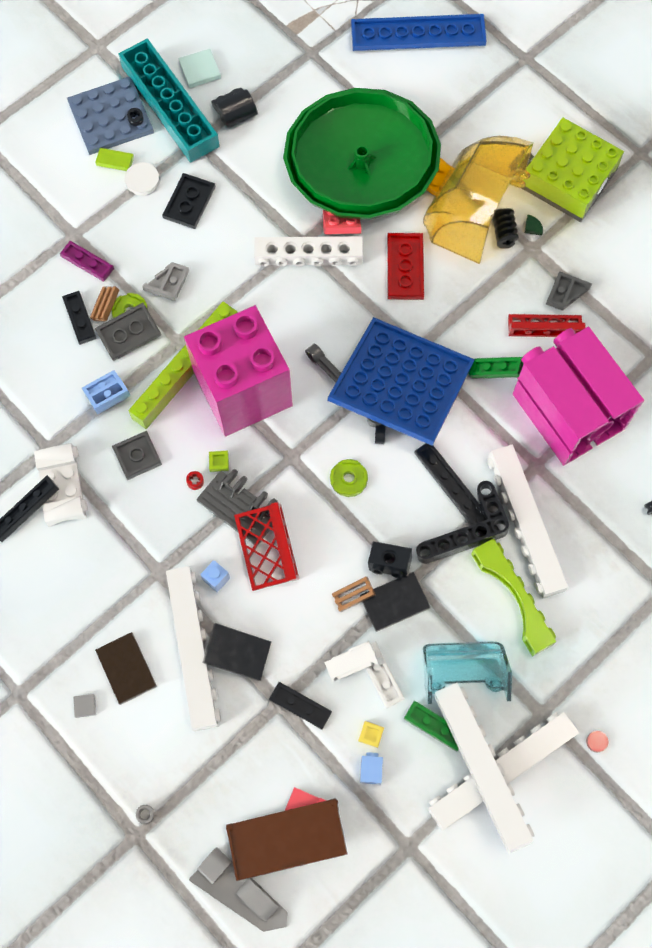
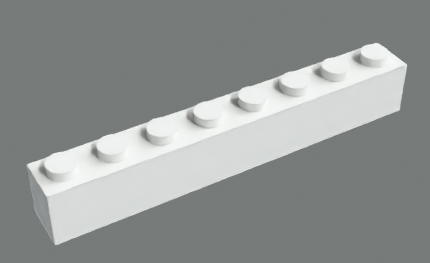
[487,444,568,599]
[166,566,221,732]
[435,683,535,854]
[428,712,579,830]

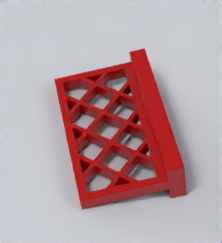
[234,502,300,591]

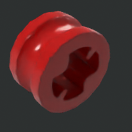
[186,471,204,490]

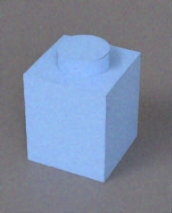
[200,560,230,593]
[360,752,383,785]

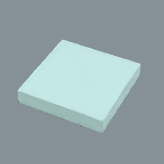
[178,49,221,88]

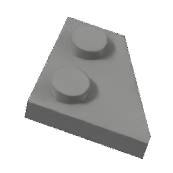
[143,262,189,301]

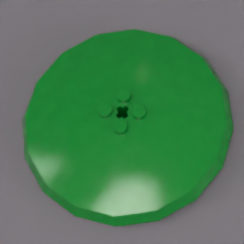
[283,88,441,220]

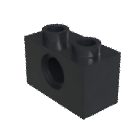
[368,541,412,578]

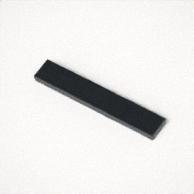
[414,443,500,537]

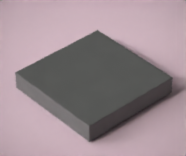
[112,431,162,480]

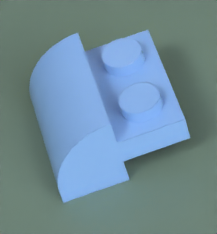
[82,370,130,415]

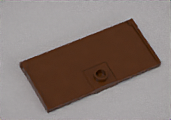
[226,798,348,881]

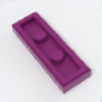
[60,241,114,282]

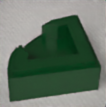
[524,215,543,236]

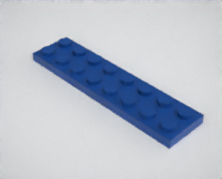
[351,14,487,51]

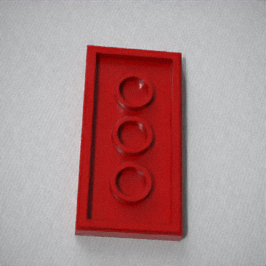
[387,233,424,300]

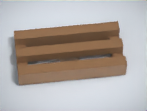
[90,286,119,321]
[332,577,376,612]

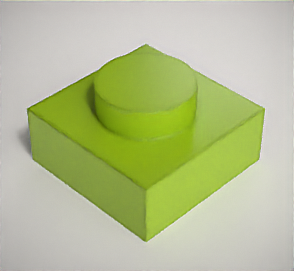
[209,450,229,472]

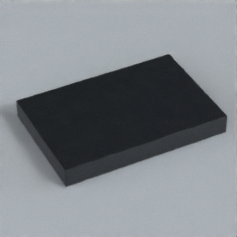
[162,173,216,229]
[360,572,430,632]
[202,623,271,681]

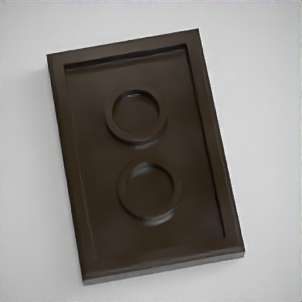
[95,632,157,705]

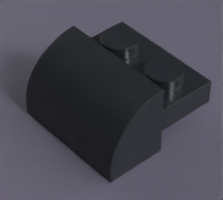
[211,87,258,128]

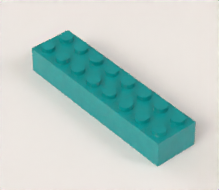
[118,38,220,163]

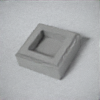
[73,694,96,718]

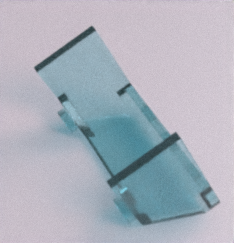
[423,641,512,704]

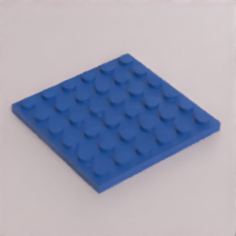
[327,317,475,446]

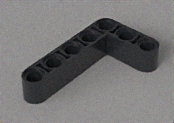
[416,481,509,564]

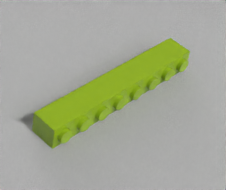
[128,302,238,429]

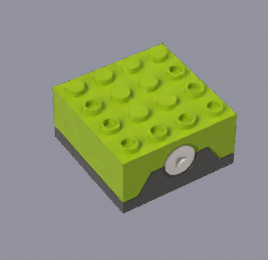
[521,117,624,222]

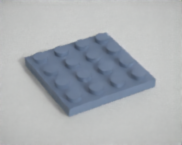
[67,76,154,155]

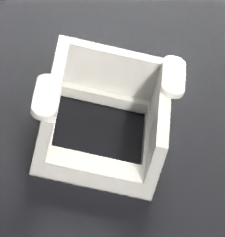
[324,641,385,682]

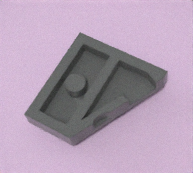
[546,271,592,311]

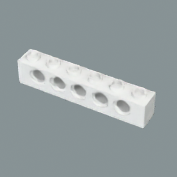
[254,236,363,267]

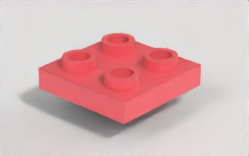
[323,210,361,234]

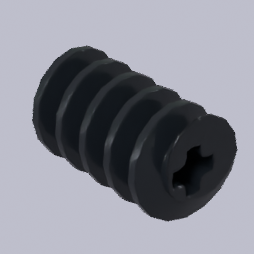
[492,208,519,249]

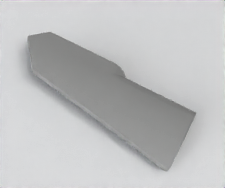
[189,847,287,932]

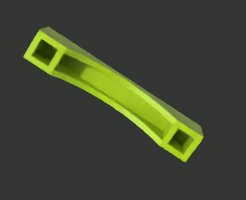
[471,538,556,657]

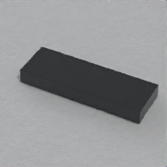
[62,291,97,345]
[269,682,332,730]

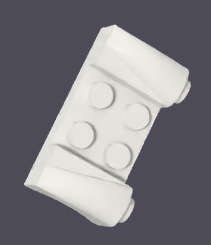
[34,443,88,527]

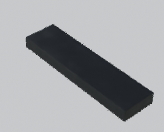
[0,475,59,542]

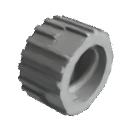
[135,805,155,824]

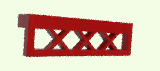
[508,314,586,337]

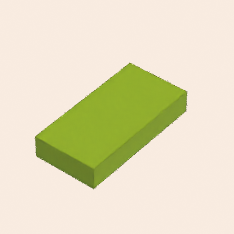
[95,148,134,171]

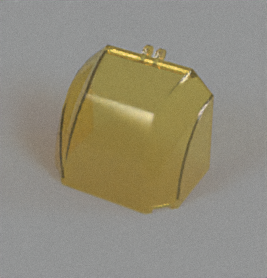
[423,135,534,264]

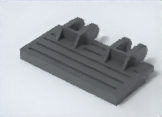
[196,469,278,545]

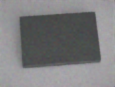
[95,303,161,361]

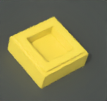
[358,721,384,748]

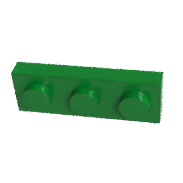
[469,357,524,379]
[404,700,459,752]

